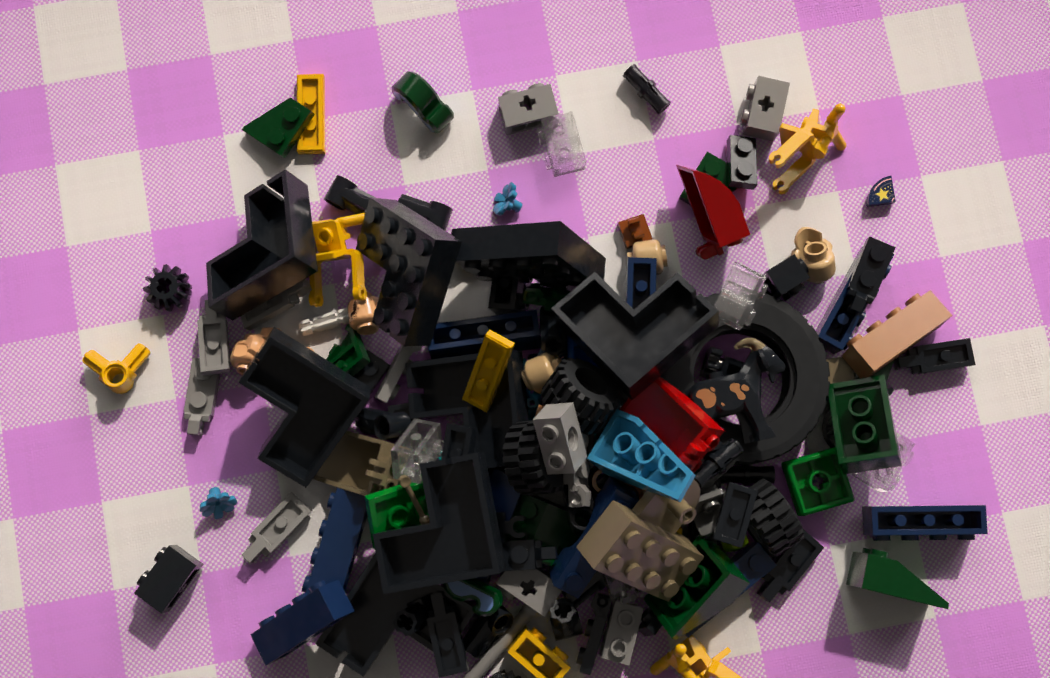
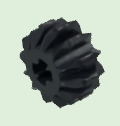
[143,264,192,312]

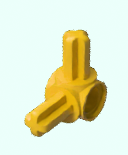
[82,343,151,394]

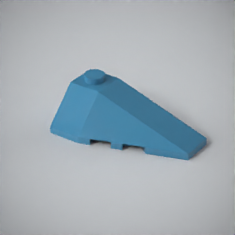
[587,409,696,502]

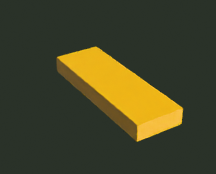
[297,74,326,155]
[462,330,515,413]

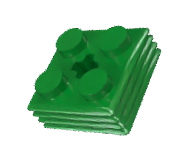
[781,447,855,516]

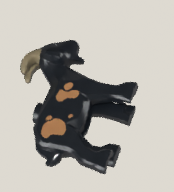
[685,338,786,451]

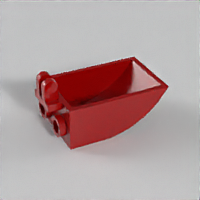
[676,165,751,260]
[620,377,724,473]

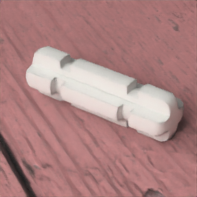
[299,307,349,336]

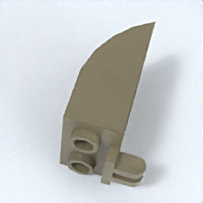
[313,431,408,496]

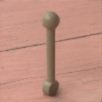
[398,475,430,524]

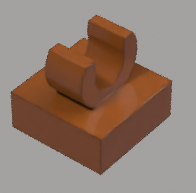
[617,214,653,250]

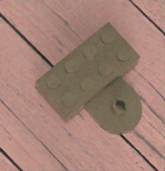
[576,480,704,602]

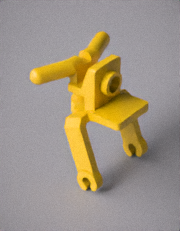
[769,104,847,195]
[309,213,367,307]
[650,635,742,678]

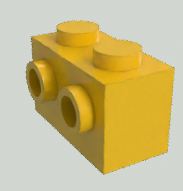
[507,626,571,678]

